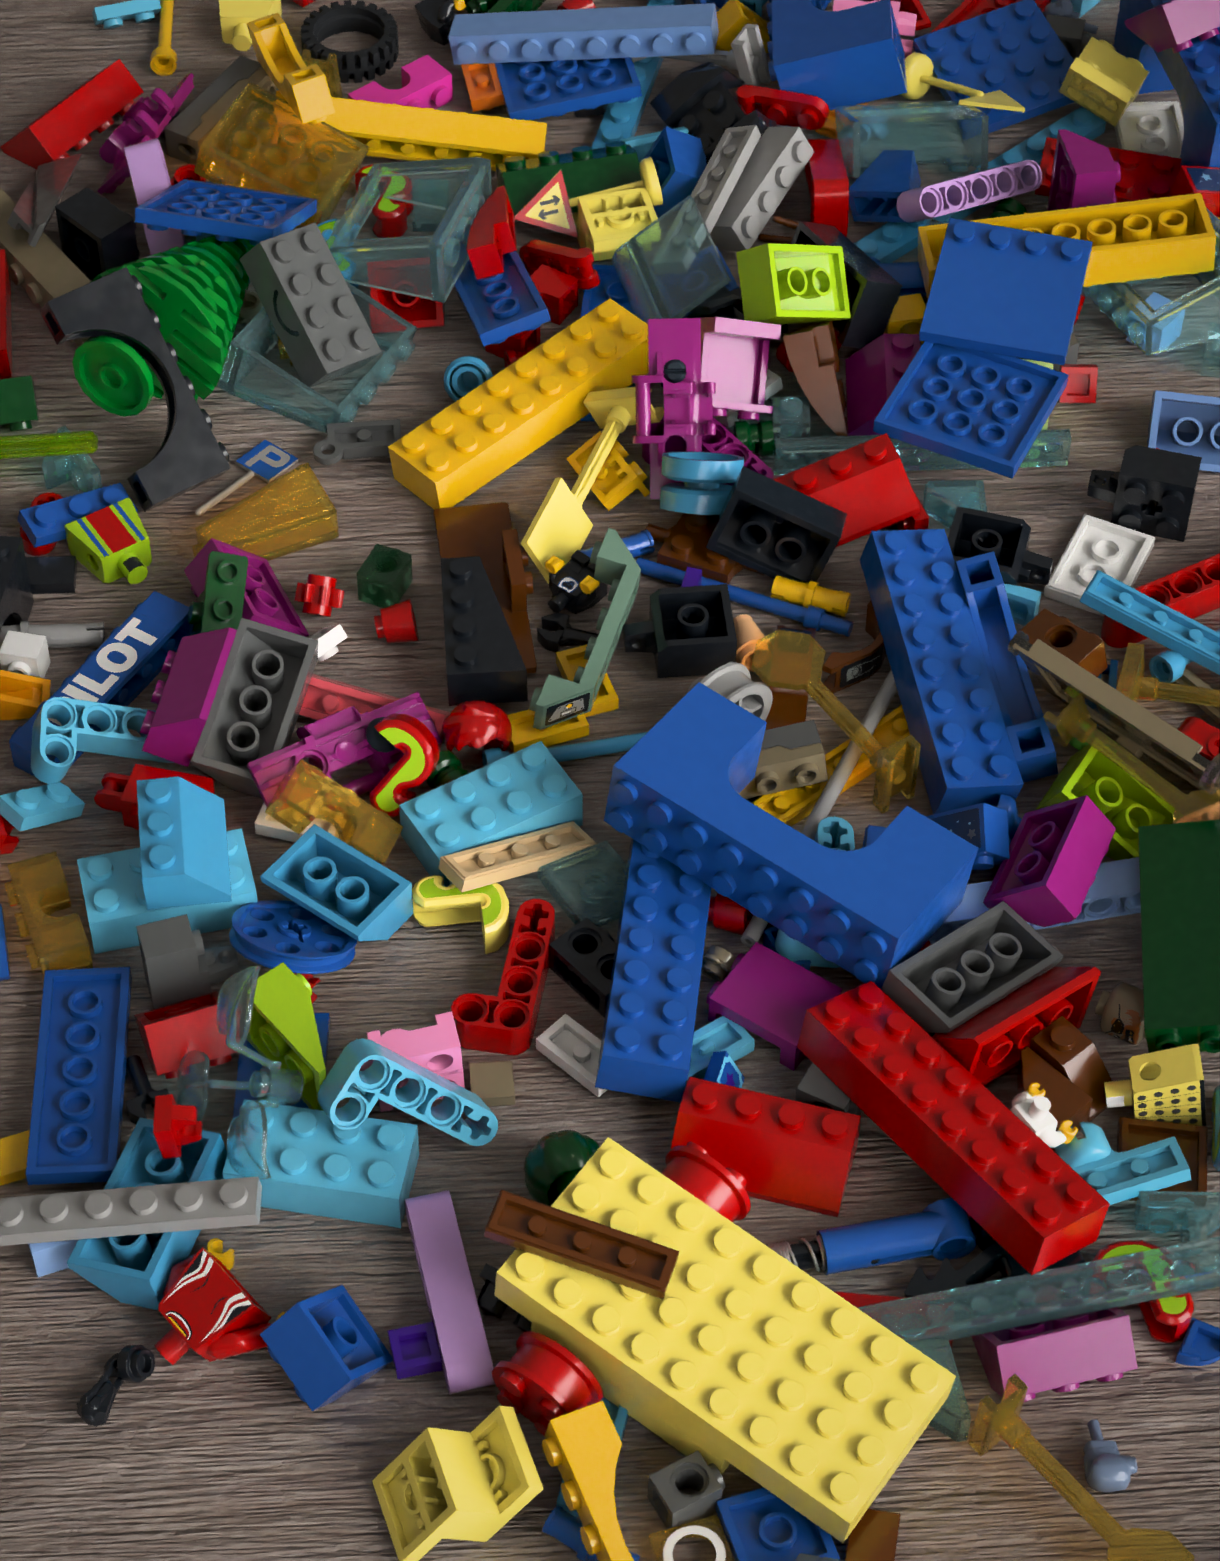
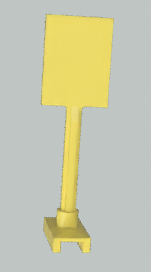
[521,387,664,584]

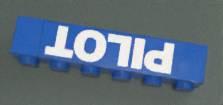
[9,591,193,777]

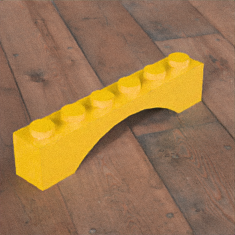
[246,12,336,124]
[542,1400,634,1561]

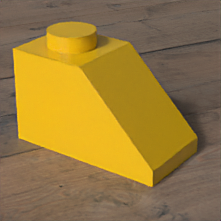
[716,0,770,53]

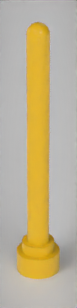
[150,0,177,76]

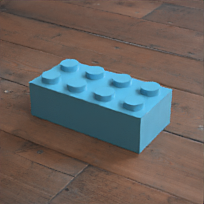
[399,741,583,887]
[77,828,258,954]
[222,1099,419,1228]

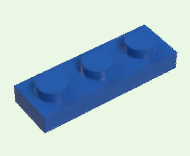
[17,483,138,548]

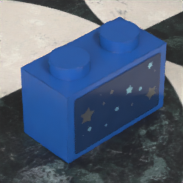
[926,803,1010,870]

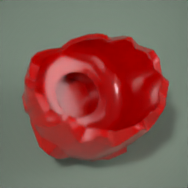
[442,700,512,751]

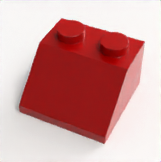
[134,991,241,1079]

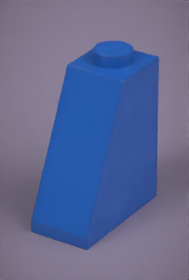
[849,150,921,223]

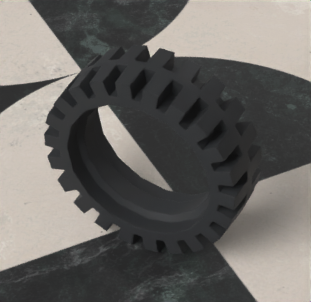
[301,0,398,84]

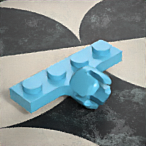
[1054,1121,1191,1205]

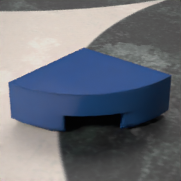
[1175,1318,1220,1366]

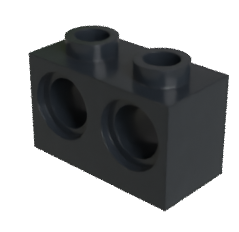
[549,918,616,1018]

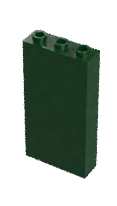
[1138,820,1220,1053]

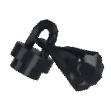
[76,1345,155,1427]

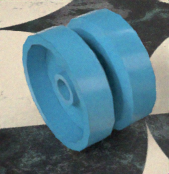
[660,451,744,515]

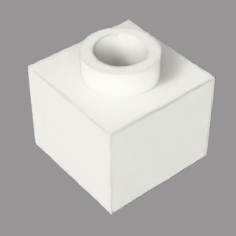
[0,630,51,678]

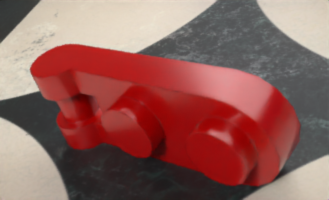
[736,85,830,130]
[519,239,601,289]

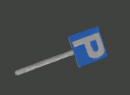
[195,440,298,516]

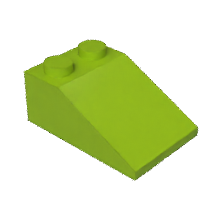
[736,243,851,325]
[1035,739,1184,861]
[240,962,326,1111]

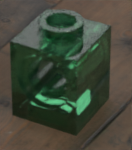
[357,543,413,608]

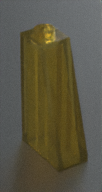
[192,463,339,561]

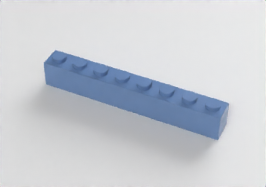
[448,3,719,65]

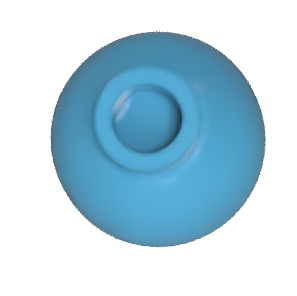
[444,356,493,401]

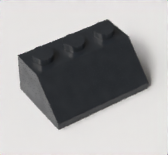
[706,466,847,583]

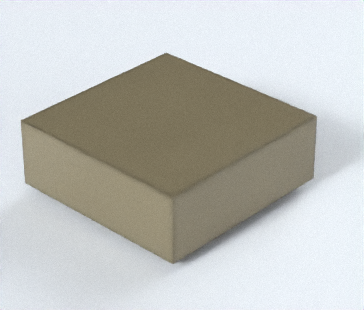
[469,1060,515,1107]

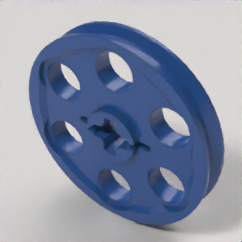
[229,900,357,974]

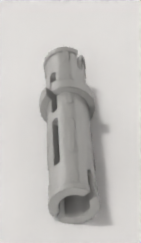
[0,621,105,648]

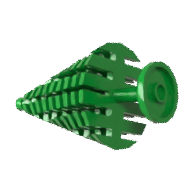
[72,236,254,417]

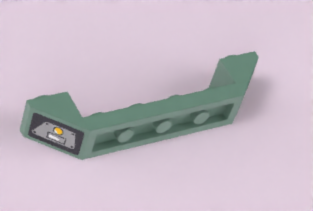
[529,528,641,730]

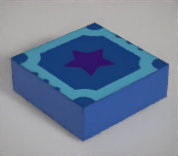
[704,1051,745,1088]

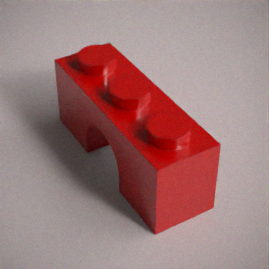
[485,264,578,359]

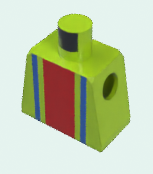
[64,497,152,584]

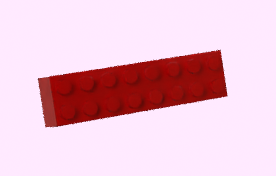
[797,981,1110,1275]

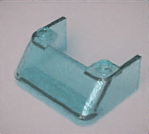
[835,101,989,178]

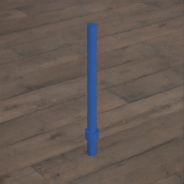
[636,557,853,637]

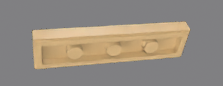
[438,821,597,893]

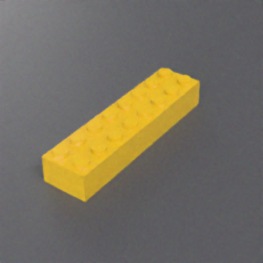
[918,193,1216,298]
[388,298,649,510]

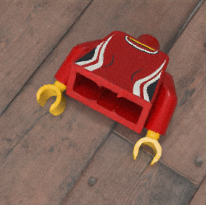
[154,1238,286,1365]

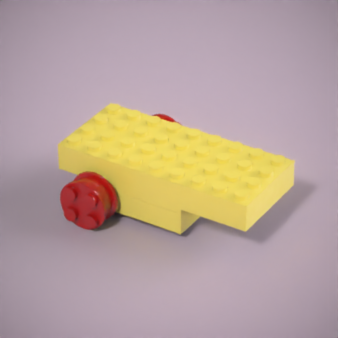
[492,1137,956,1543]

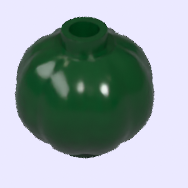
[524,1130,600,1207]

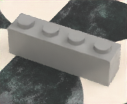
[708,127,814,251]

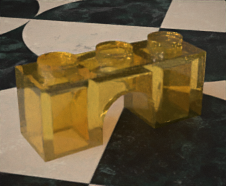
[265,759,403,865]
[3,851,93,981]

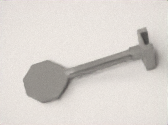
[631,23,772,86]

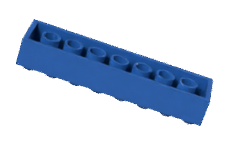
[860,529,1024,815]
[595,838,712,1103]

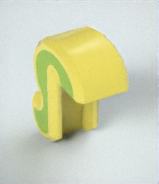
[412,875,510,955]

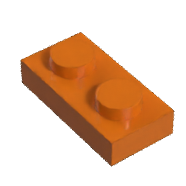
[461,63,505,112]

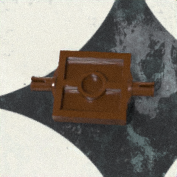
[645,513,765,584]

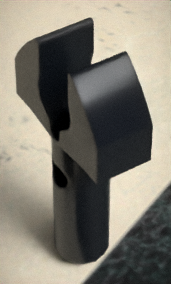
[537,613,598,652]
[125,1055,169,1125]

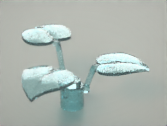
[177,966,303,1179]

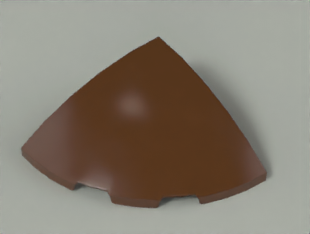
[783,321,848,438]

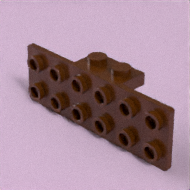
[434,502,537,674]

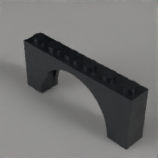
[40,267,231,512]

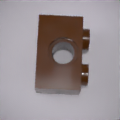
[1017,608,1108,696]

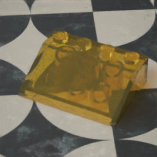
[194,81,369,229]

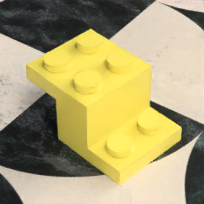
[1059,37,1149,127]
[572,187,663,261]
[372,1405,544,1561]

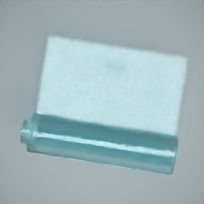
[612,195,731,324]

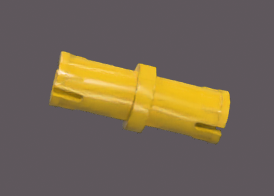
[771,575,851,617]

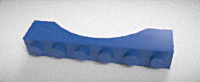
[956,551,1058,783]

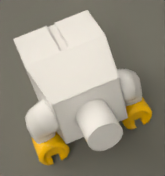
[1010,1082,1078,1148]

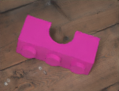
[348,54,453,109]

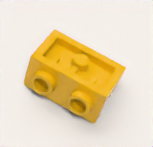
[566,431,650,512]

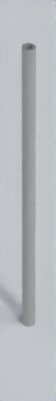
[740,670,897,947]

